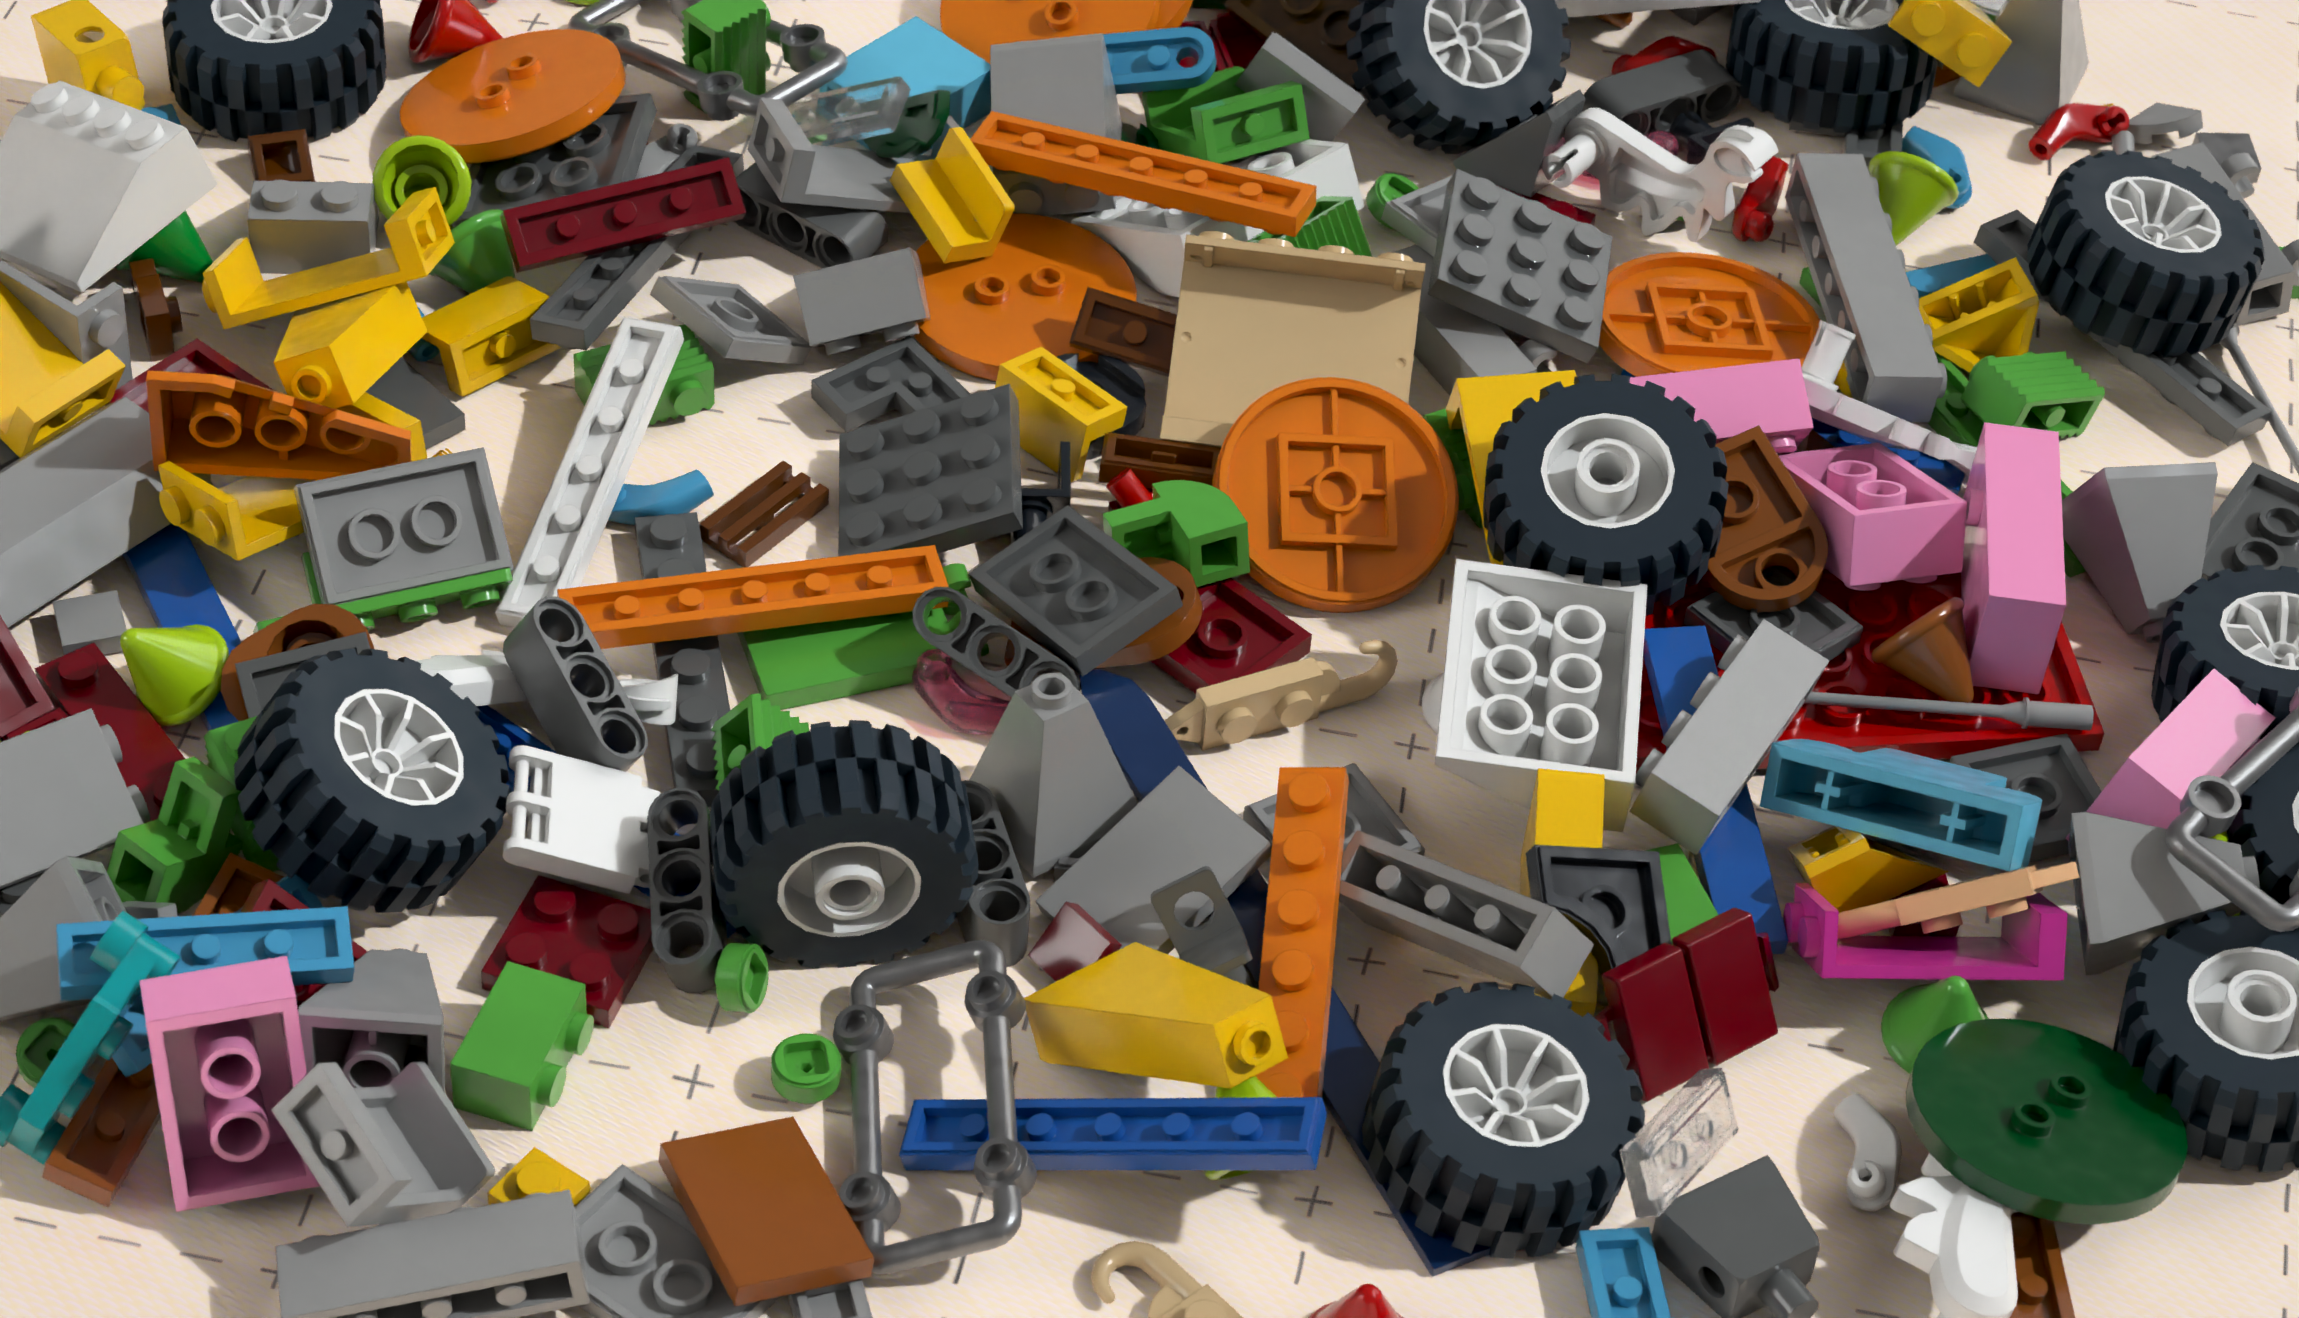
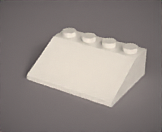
[0,80,218,292]
[1071,139,1365,297]
[1434,559,1647,832]

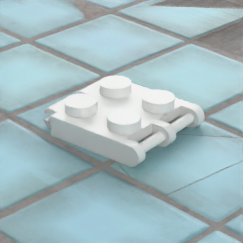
[503,745,661,894]

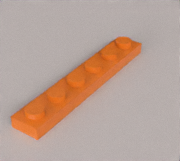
[970,111,1316,237]
[557,545,949,649]
[1255,767,1349,1097]

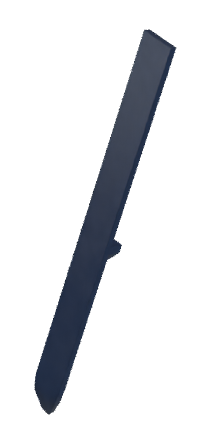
[1080,669,1491,1277]

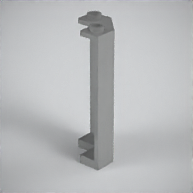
[0,397,215,627]

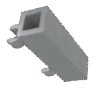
[2151,142,2299,326]
[1391,244,1557,396]

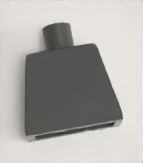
[1651,1155,1820,1318]

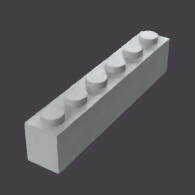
[1785,153,1947,422]

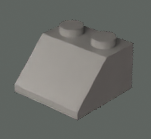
[247,180,380,274]
[793,247,931,356]

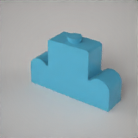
[1760,739,2042,872]

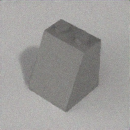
[990,33,1122,216]

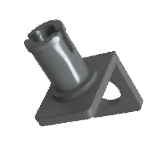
[1150,866,1254,988]

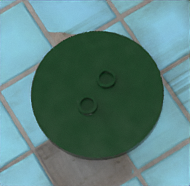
[1906,1018,2188,1224]

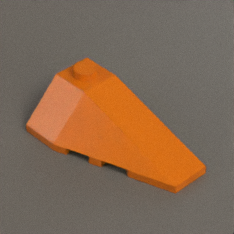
[146,371,412,480]

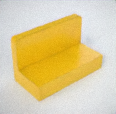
[889,127,1014,263]
[422,276,561,397]
[995,347,1128,482]

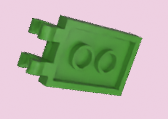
[737,563,989,710]

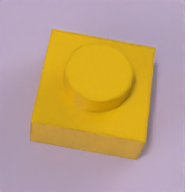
[487,1147,590,1207]

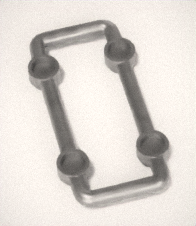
[568,0,848,121]
[2166,686,2299,932]
[833,940,1037,1275]

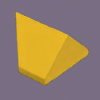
[1919,257,2040,373]
[1787,826,1949,913]

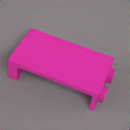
[1783,883,2068,981]

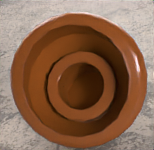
[1871,597,1974,703]

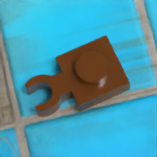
[128,258,183,362]

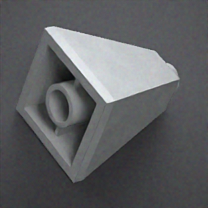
[1953,0,2089,125]
[2062,462,2218,643]
[969,672,1138,878]
[2068,812,2260,976]
[0,856,127,1022]
[298,948,445,1092]

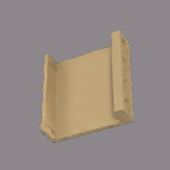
[1160,231,1426,448]

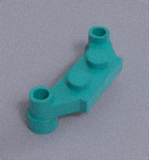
[0,911,181,1165]

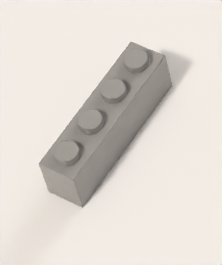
[1629,619,1829,855]
[1339,830,1594,999]
[275,1189,590,1318]

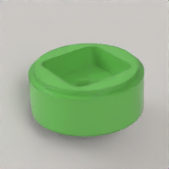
[1366,173,1419,230]
[714,943,769,1013]
[16,1018,75,1088]
[771,1033,841,1104]

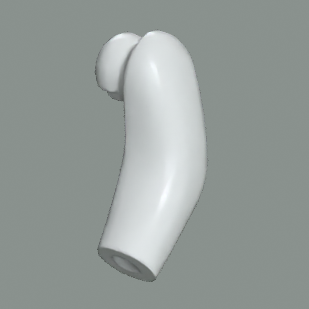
[1833,1093,1902,1211]

